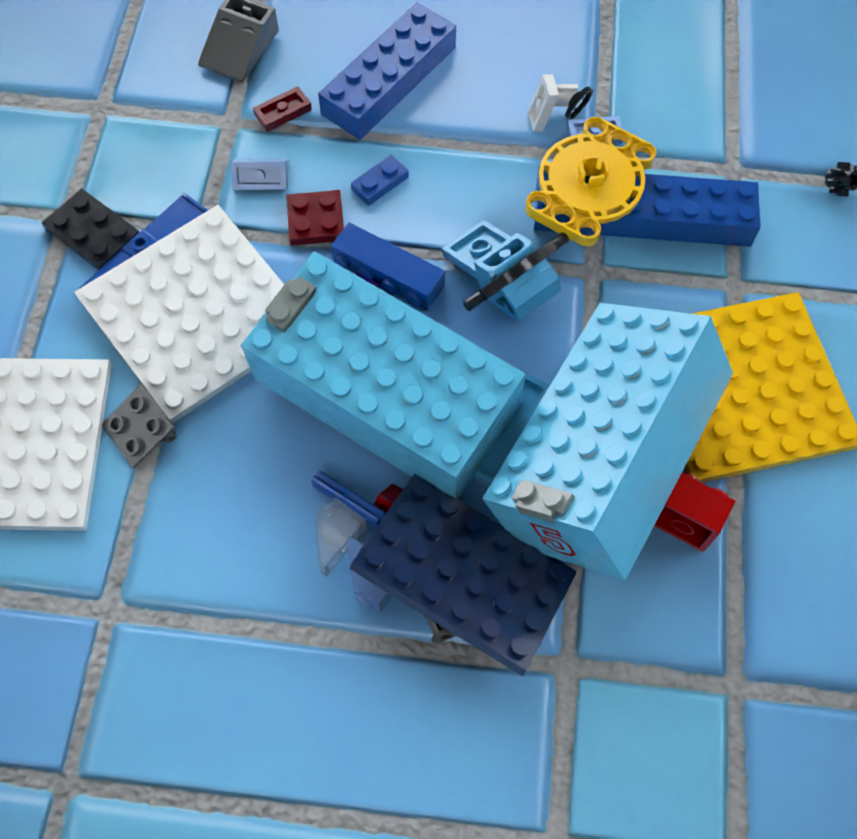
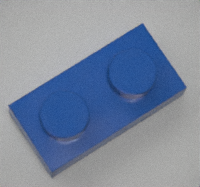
[351,155,409,206]

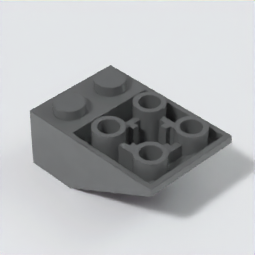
[198,0,279,83]

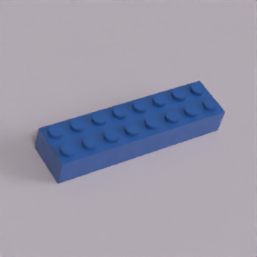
[533,166,761,247]

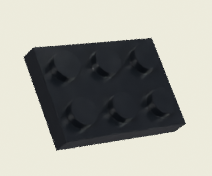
[42,188,139,270]

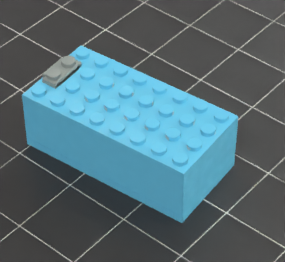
[240,251,526,499]
[482,303,733,581]

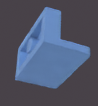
[231,158,289,190]

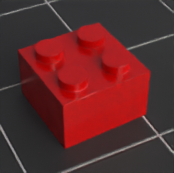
[654,473,736,553]

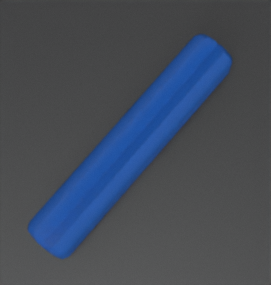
[311,471,386,528]

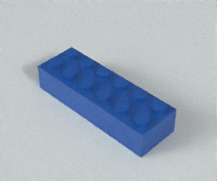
[318,2,456,140]

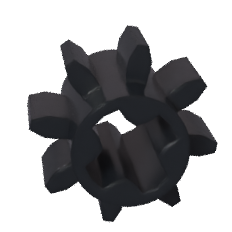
[825,162,857,197]

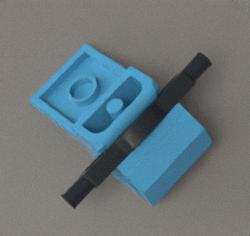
[441,220,569,321]

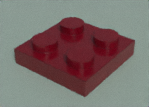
[286,190,344,246]

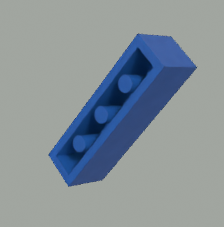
[331,222,445,311]

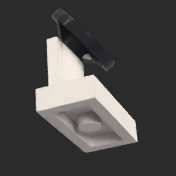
[527,75,593,132]

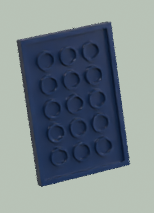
[349,474,577,676]

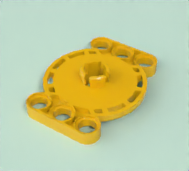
[525,117,656,246]

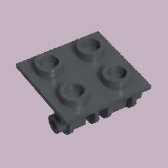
[102,383,177,468]

